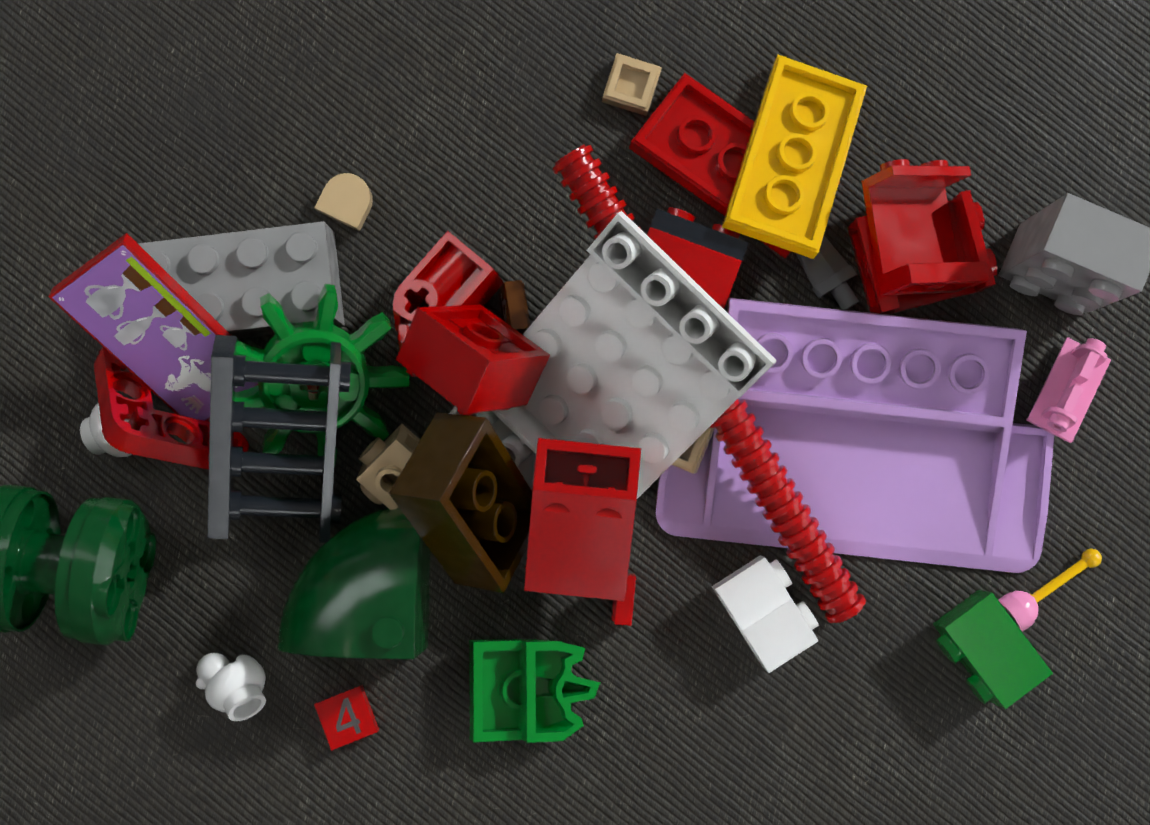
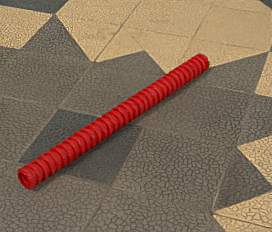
[552,145,866,623]

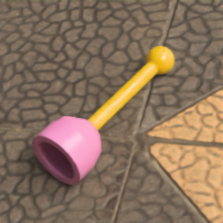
[998,548,1102,632]

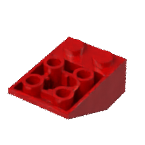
[524,438,642,601]

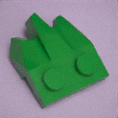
[469,639,601,743]

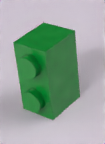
[933,590,1053,709]

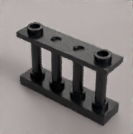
[207,335,351,543]

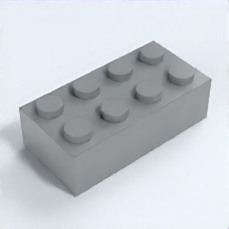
[138,221,345,339]

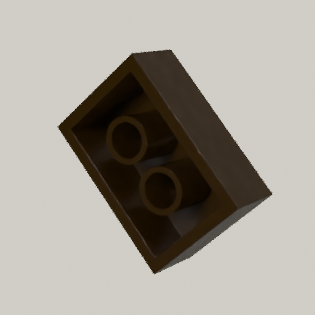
[389,412,533,593]

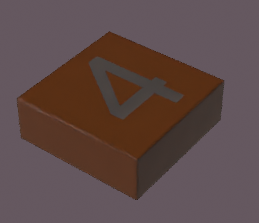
[498,280,530,334]

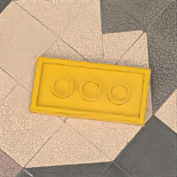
[722,54,867,259]

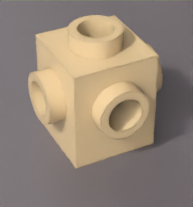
[356,424,420,510]

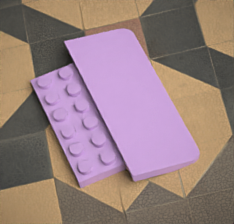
[656,298,1054,573]

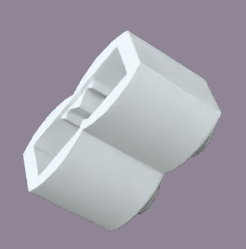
[712,555,819,673]

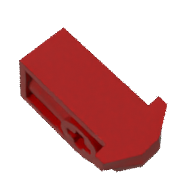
[393,231,504,350]

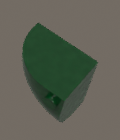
[277,507,430,659]

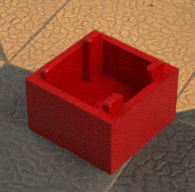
[396,304,550,416]

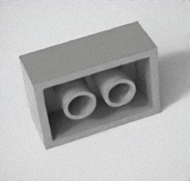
[998,193,1150,315]

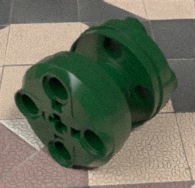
[0,484,156,645]

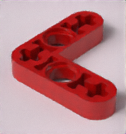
[94,346,249,470]

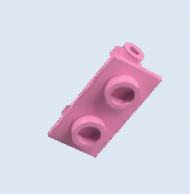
[1026,337,1111,443]

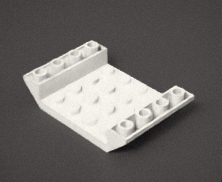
[449,211,777,499]

